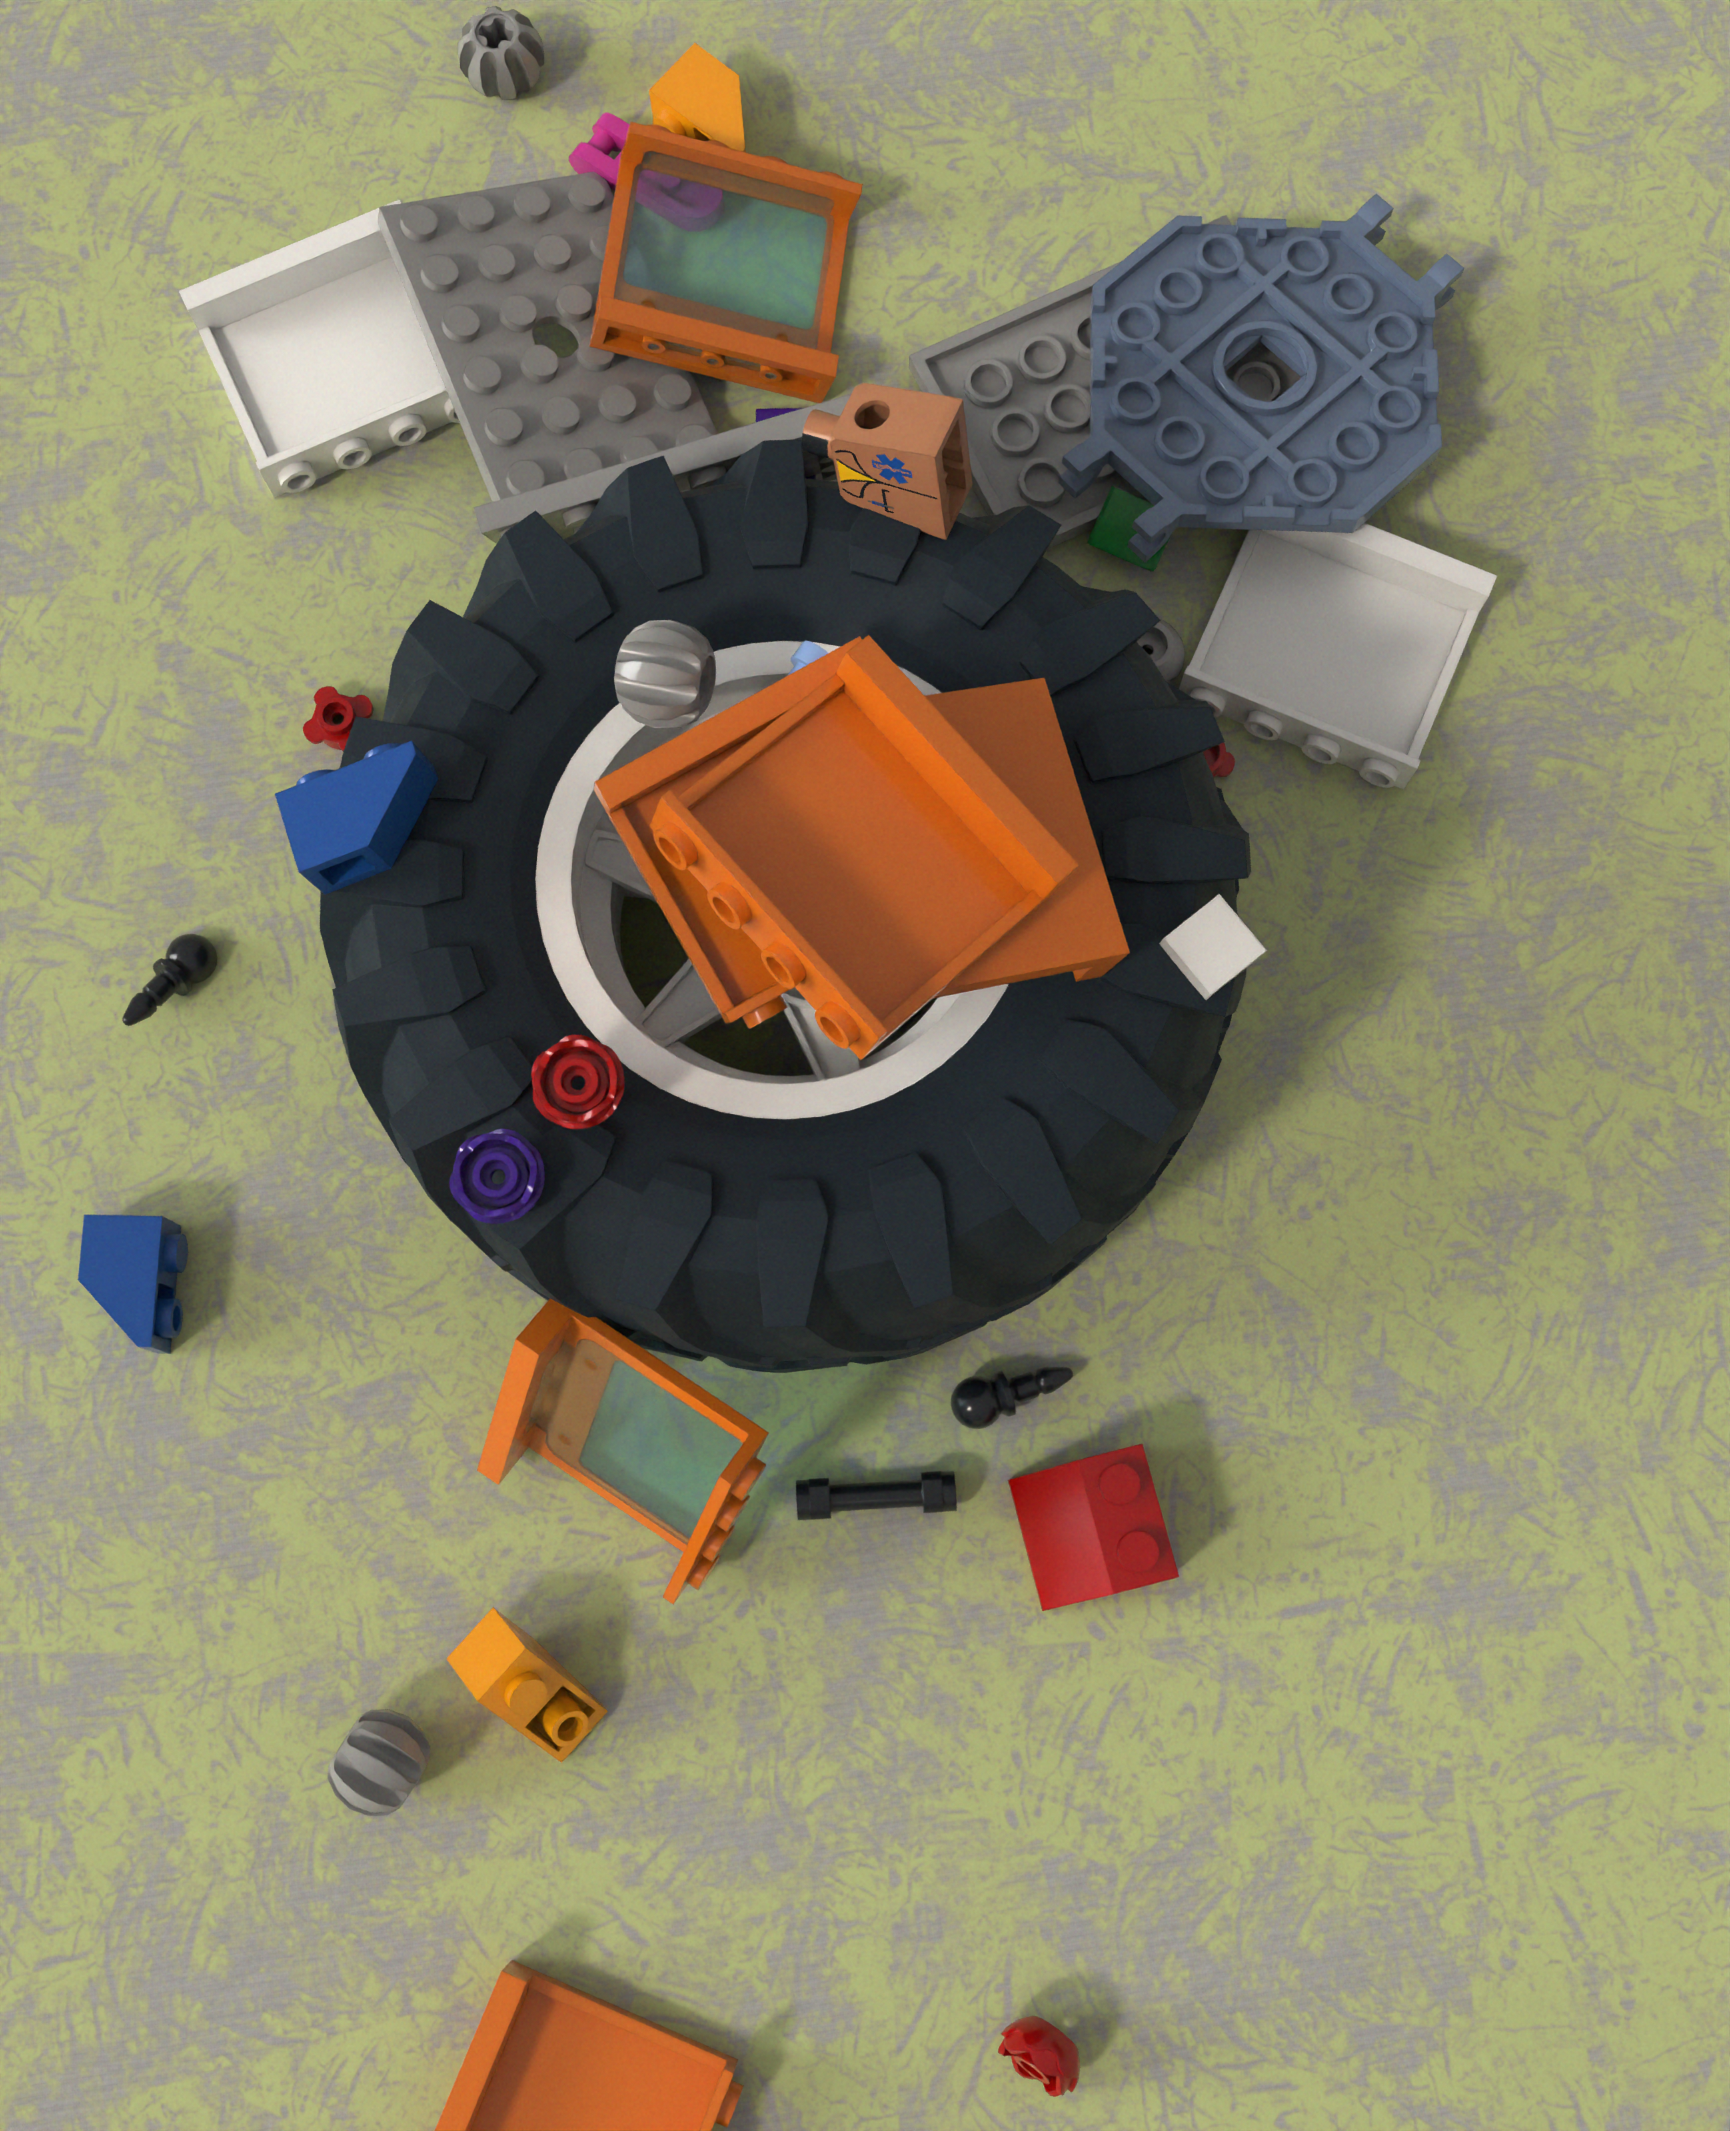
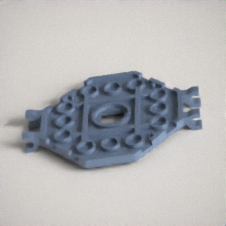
[1058,194,1464,562]

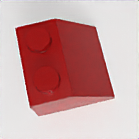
[1008,1443,1179,1611]

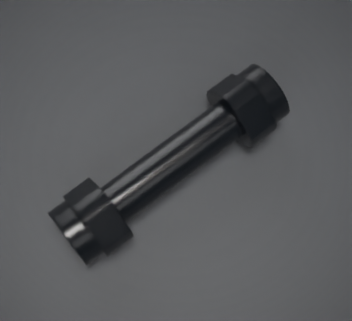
[796,1471,957,1520]

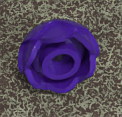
[449,1129,545,1224]

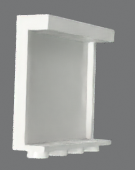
[179,200,460,498]
[1179,523,1497,790]

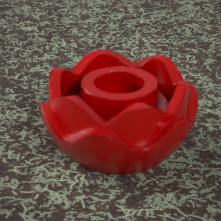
[531,1035,625,1129]
[998,2016,1080,2097]

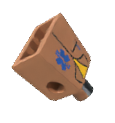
[802,383,973,540]

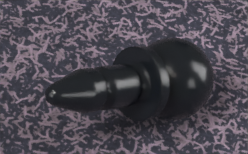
[122,934,217,1026]
[951,1367,1073,1429]

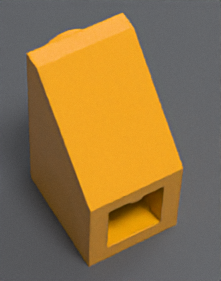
[649,43,746,152]
[446,1607,608,1763]

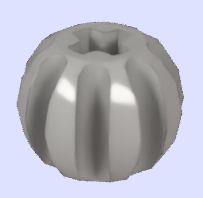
[458,6,544,100]
[614,620,716,728]
[328,1709,430,1816]

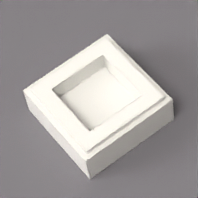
[1159,894,1267,1000]

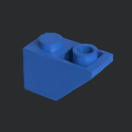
[275,741,438,895]
[78,1215,188,1354]

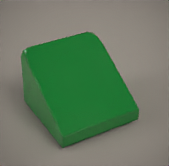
[1087,486,1171,572]

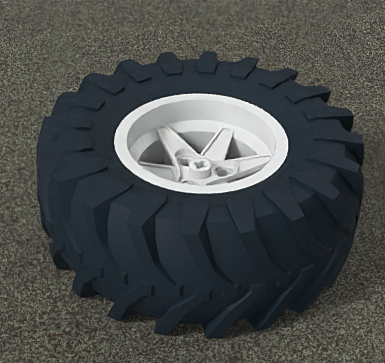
[320,439,1251,1373]

